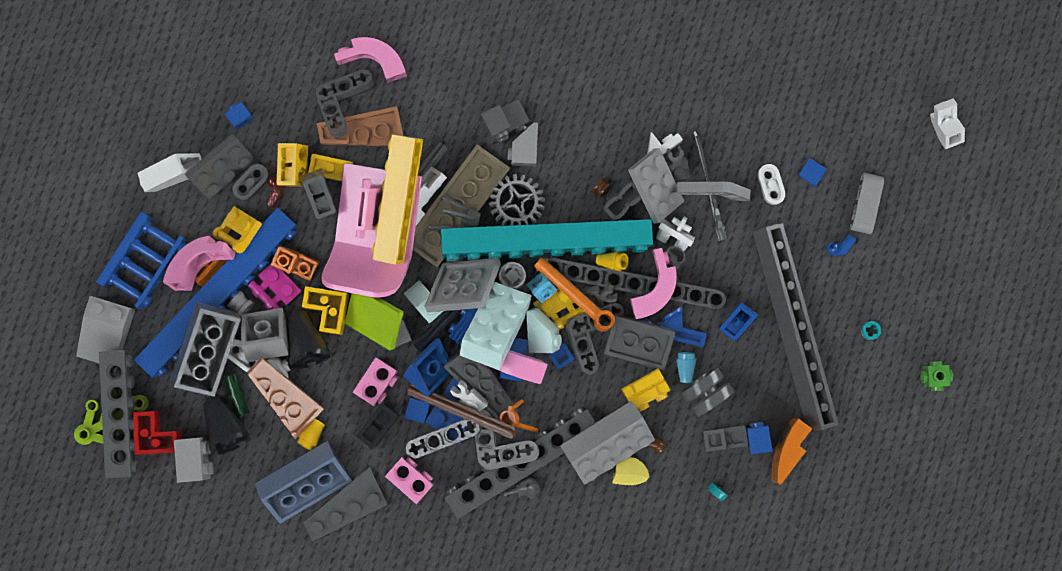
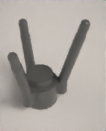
[429,195,480,230]

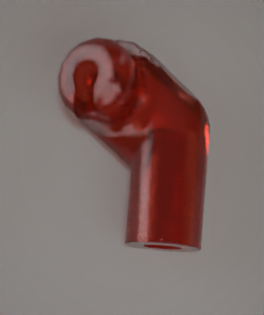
[266,176,282,207]

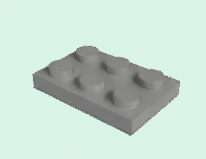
[628,148,684,223]

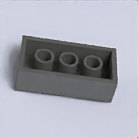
[170,302,241,397]

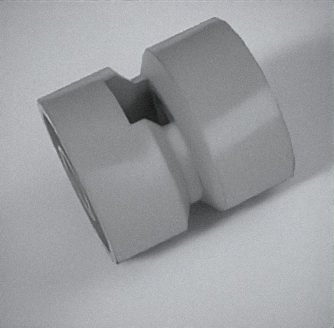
[499,262,526,290]

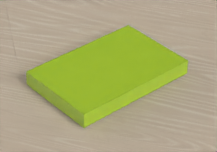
[345,293,403,350]

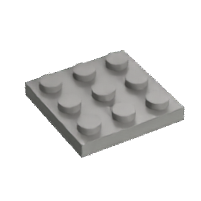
[424,258,501,312]

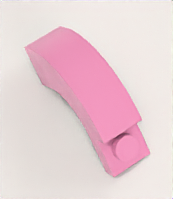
[334,37,407,83]
[163,236,236,291]
[630,248,677,319]
[499,350,548,384]

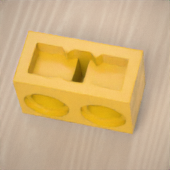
[277,143,308,187]

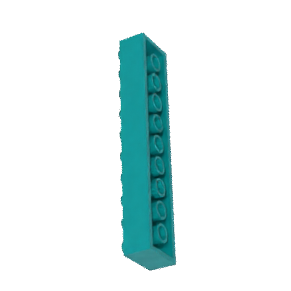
[441,219,653,262]

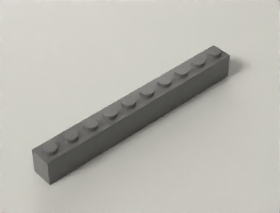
[753,223,839,432]

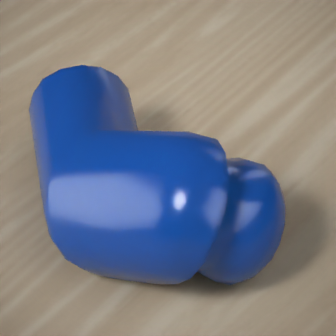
[827,234,856,256]

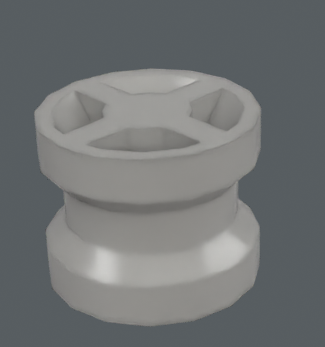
[228,292,254,318]

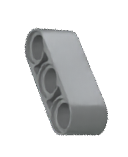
[850,172,884,235]

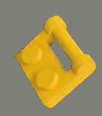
[213,206,262,253]

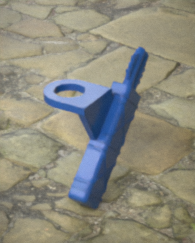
[642,307,706,347]

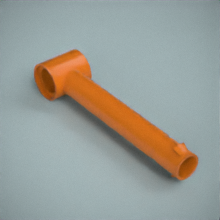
[534,257,615,332]

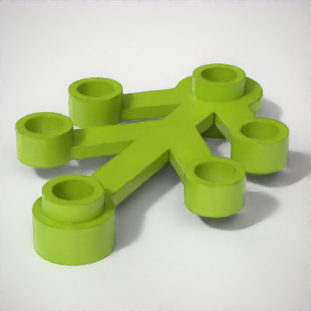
[74,390,149,445]

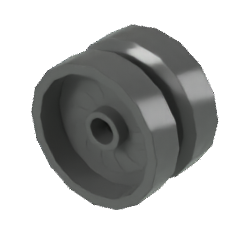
[681,367,735,417]

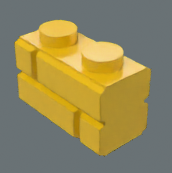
[621,369,671,412]

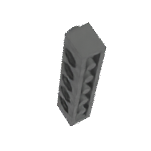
[99,350,138,479]

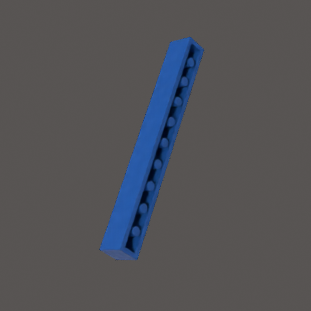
[134,208,298,378]

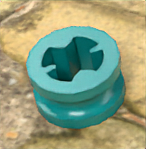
[861,321,881,340]

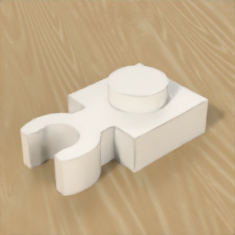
[450,380,488,412]

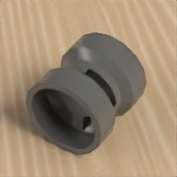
[665,246,685,271]

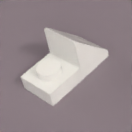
[647,132,683,156]

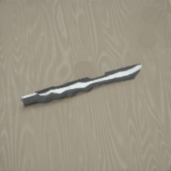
[694,131,727,241]

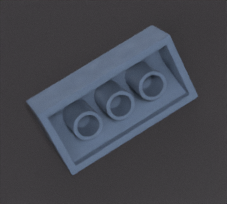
[255,441,352,524]

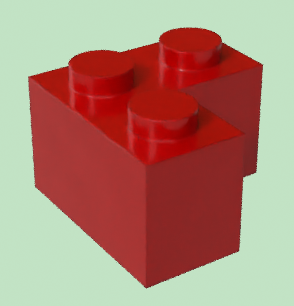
[133,411,182,455]

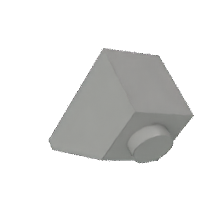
[508,123,538,166]

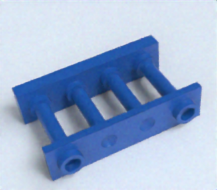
[96,212,187,310]

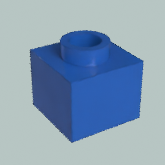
[225,102,254,130]

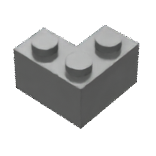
[481,100,530,143]

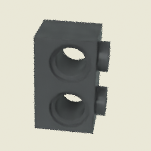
[302,169,336,219]

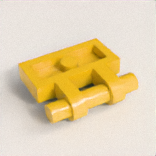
[533,288,584,331]

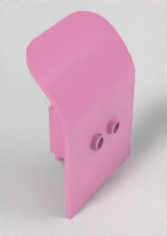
[321,163,422,297]

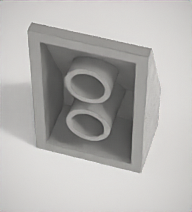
[76,296,136,368]

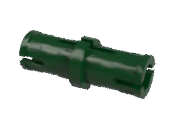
[224,374,250,417]

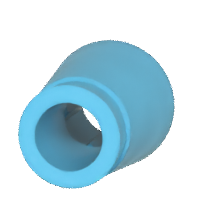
[676,352,697,383]

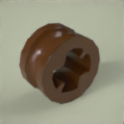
[591,177,610,198]

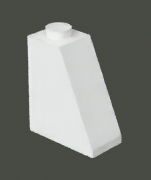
[138,153,202,192]

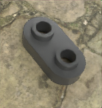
[232,163,268,200]

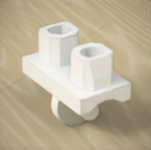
[656,216,695,251]

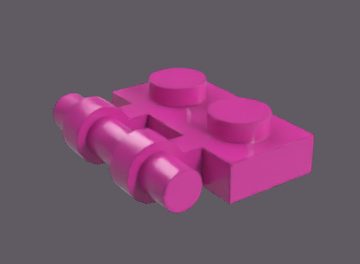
[248,264,302,310]

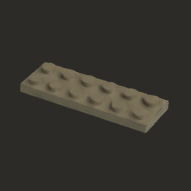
[413,144,510,268]

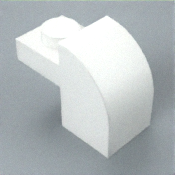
[930,99,965,149]

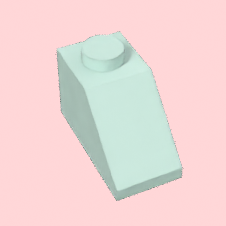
[404,280,444,324]
[526,308,562,353]

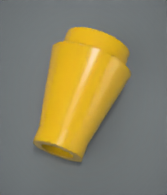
[596,252,628,272]
[297,419,325,451]

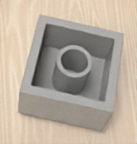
[241,308,289,362]
[174,437,214,483]

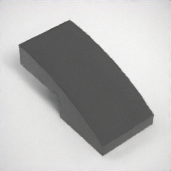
[703,425,749,452]

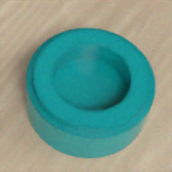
[708,482,728,501]

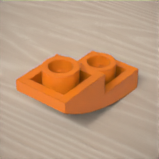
[271,246,320,281]

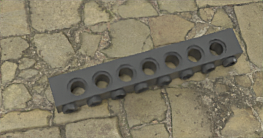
[445,408,596,519]

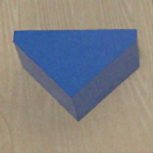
[719,302,758,341]

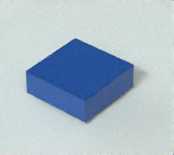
[798,158,827,187]
[547,342,575,370]
[404,398,430,423]

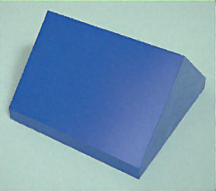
[404,338,450,397]

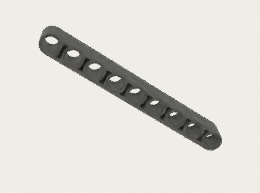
[548,258,726,309]

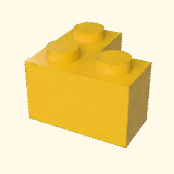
[302,286,349,335]

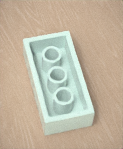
[460,282,532,370]

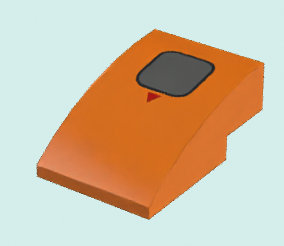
[771,418,812,485]

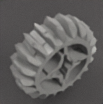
[489,174,545,226]

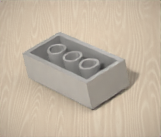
[560,401,655,485]

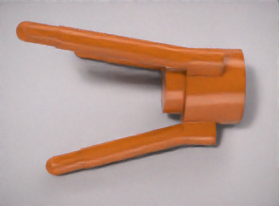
[499,399,539,432]

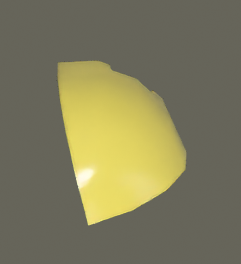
[612,457,649,485]

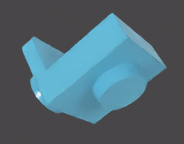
[526,272,557,303]

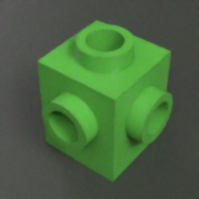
[921,361,953,391]

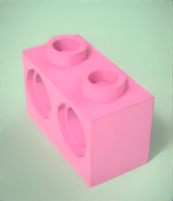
[353,357,399,406]
[385,457,434,504]

